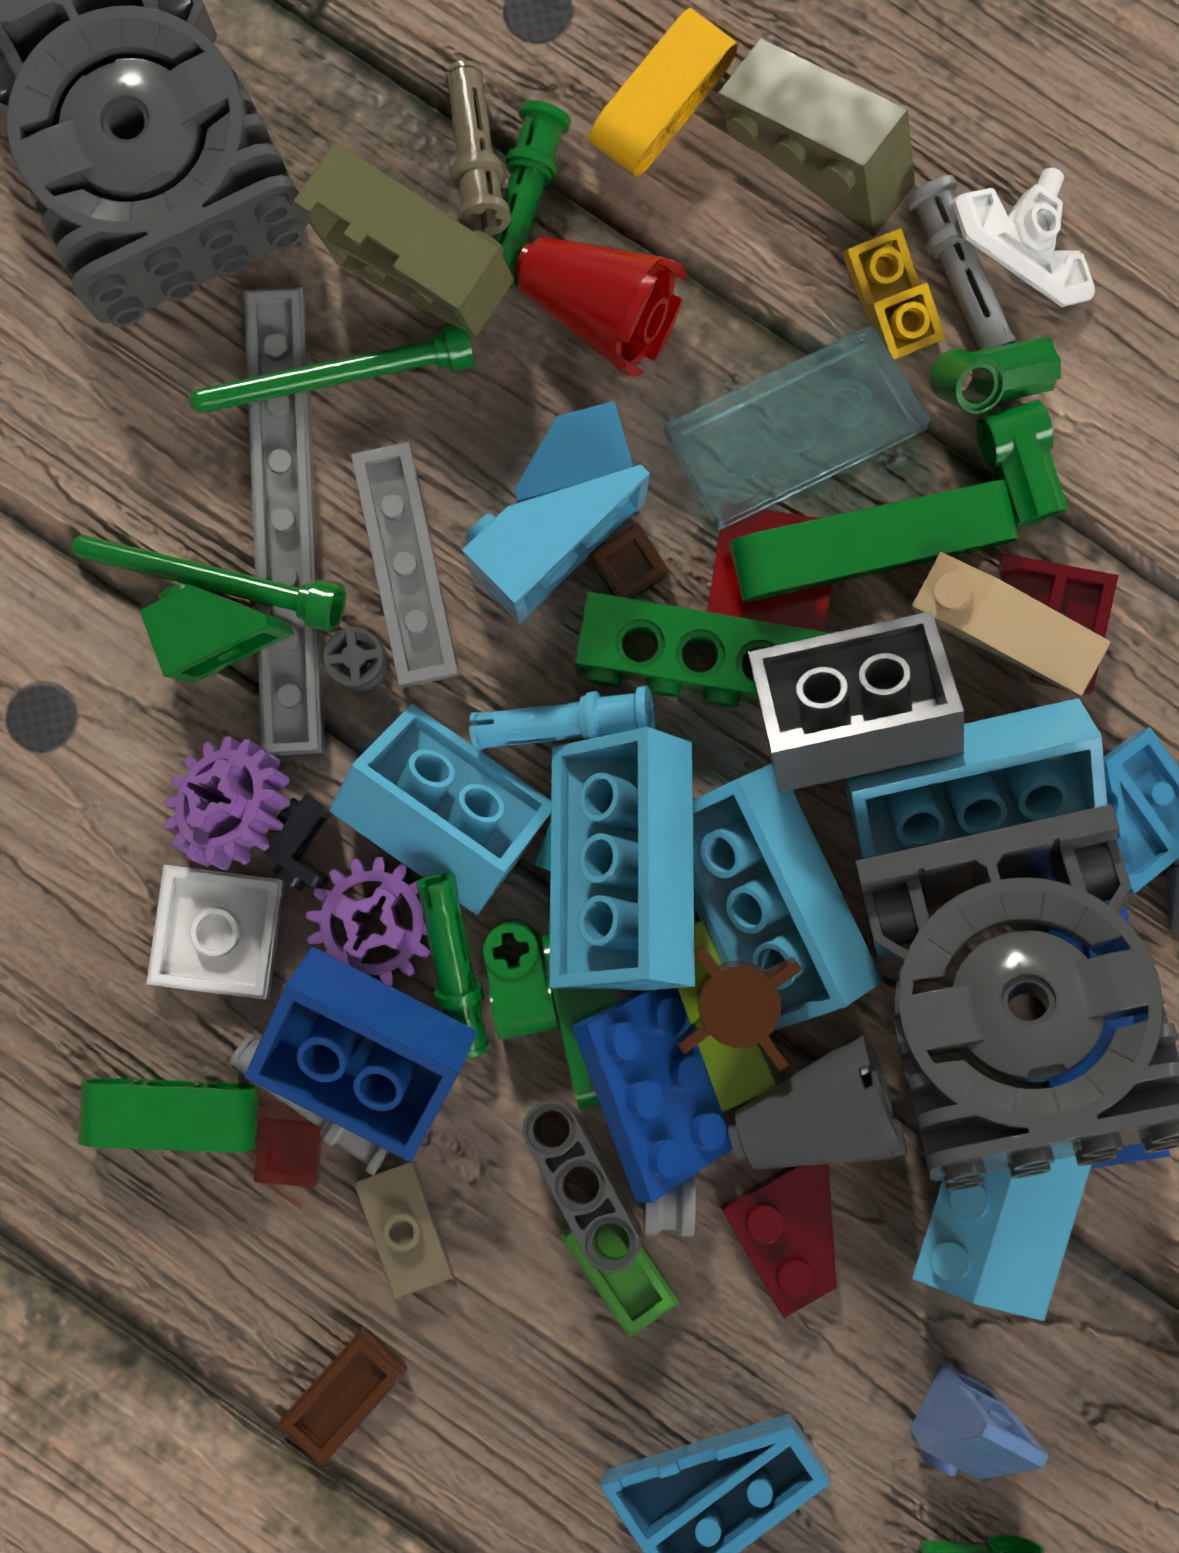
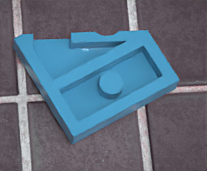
[1103,727,1179,894]

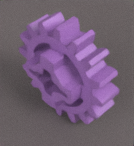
[164,736,290,870]
[306,857,431,986]

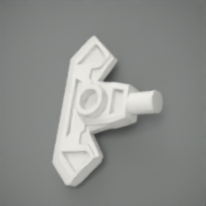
[952,168,1095,307]

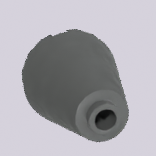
[728,1034,908,1170]

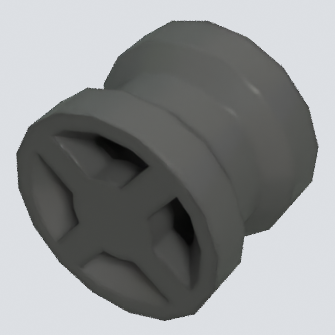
[323,627,389,692]

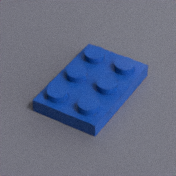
[571,988,733,1203]

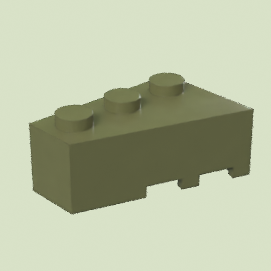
[718,38,915,236]

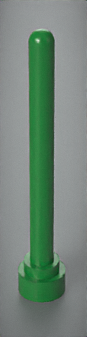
[189,324,475,413]
[71,535,346,633]

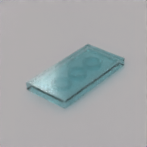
[664,324,931,531]

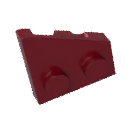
[999,553,1119,695]
[721,1164,837,1319]

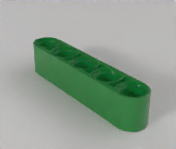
[728,480,1020,602]

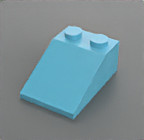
[462,465,650,624]

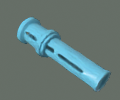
[469,686,655,751]

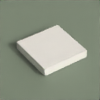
[146,865,286,1000]

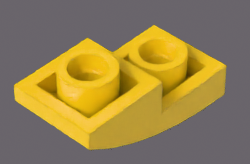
[841,228,946,361]

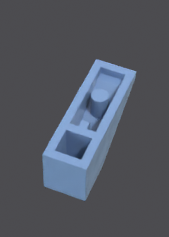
[910,1363,1049,1480]

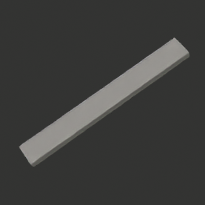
[244,287,325,757]

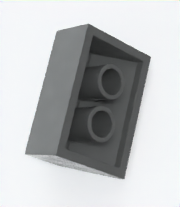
[748,611,964,793]

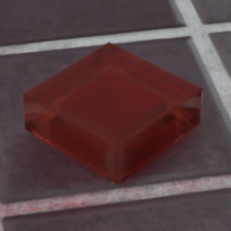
[254,1118,322,1187]

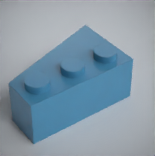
[600,1413,831,1553]

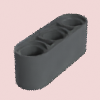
[523,1101,643,1273]

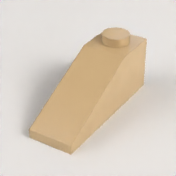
[911,552,1111,697]

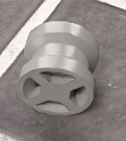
[643,1175,696,1237]

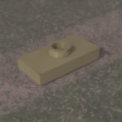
[354,1158,454,1300]

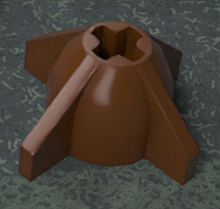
[677,944,803,1071]

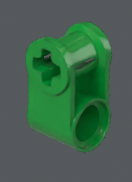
[483,919,559,1040]

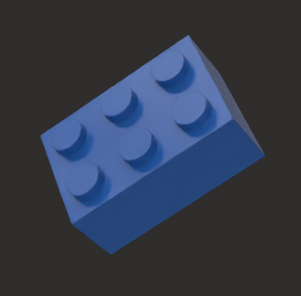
[244,947,478,1162]

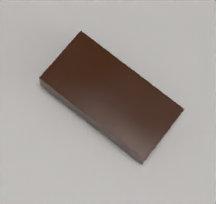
[277,1326,407,1467]

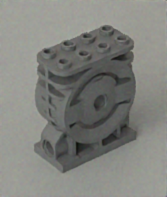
[0,0,309,327]
[856,804,1179,1191]

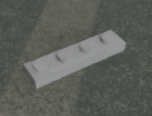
[351,442,459,688]

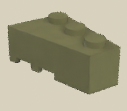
[294,140,514,338]

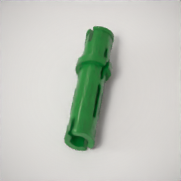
[416,873,489,1059]

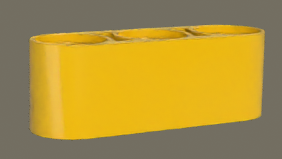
[588,8,739,178]

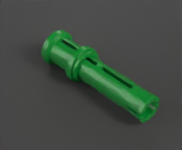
[492,100,571,288]

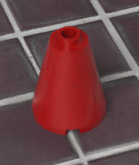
[515,236,686,377]

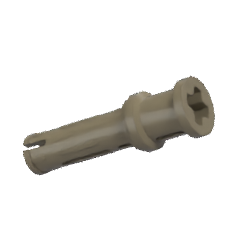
[445,60,511,236]

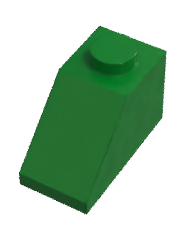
[139,584,294,683]

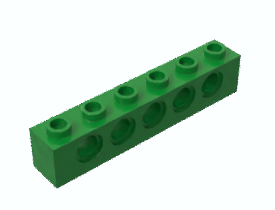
[575,591,948,708]

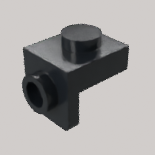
[263,793,332,891]

